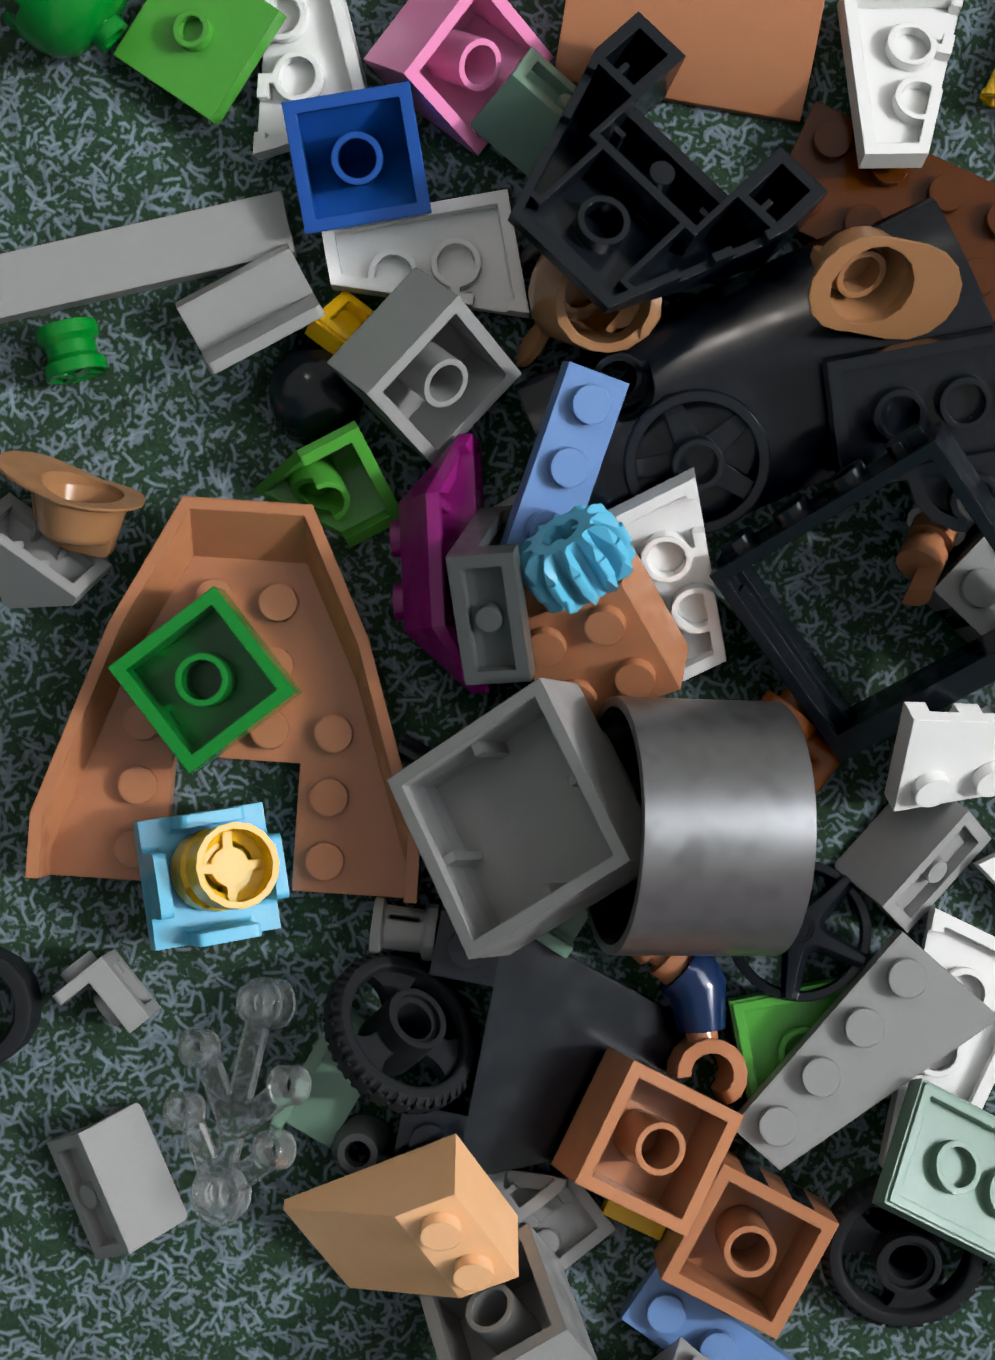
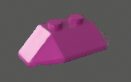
[390,433,493,694]

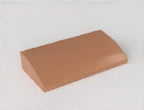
[555,0,825,125]

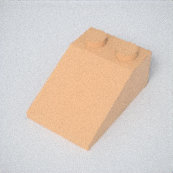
[283,1133,519,1298]

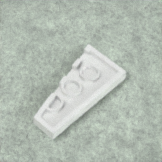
[884,701,995,812]
[878,906,995,1168]

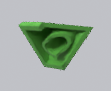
[252,420,399,548]

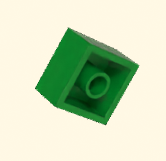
[108,586,302,774]

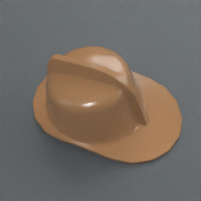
[807,225,962,340]
[0,450,146,558]

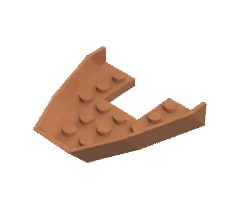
[25,496,420,904]

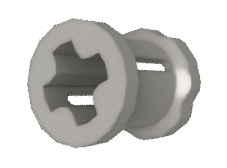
[368,896,439,961]

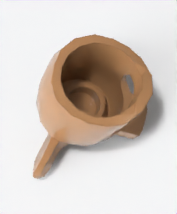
[516,253,662,367]

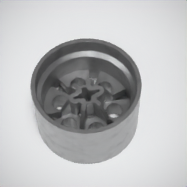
[587,696,817,956]

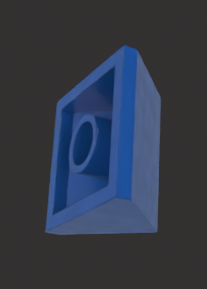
[281,81,432,234]

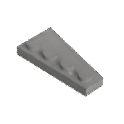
[737,929,995,1170]

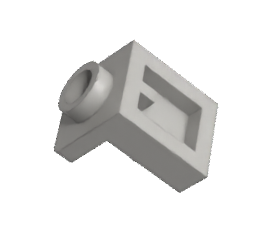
[52,949,161,1034]

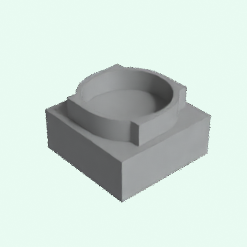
[386,678,642,959]

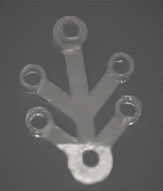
[163,977,312,1227]

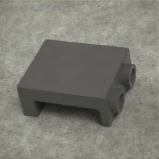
[445,505,536,685]

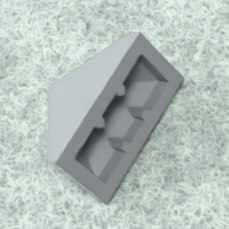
[0,492,112,608]

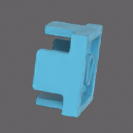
[132,802,290,951]

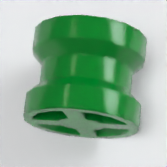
[34,317,109,385]

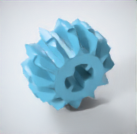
[520,503,636,614]

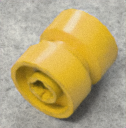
[170,822,279,912]

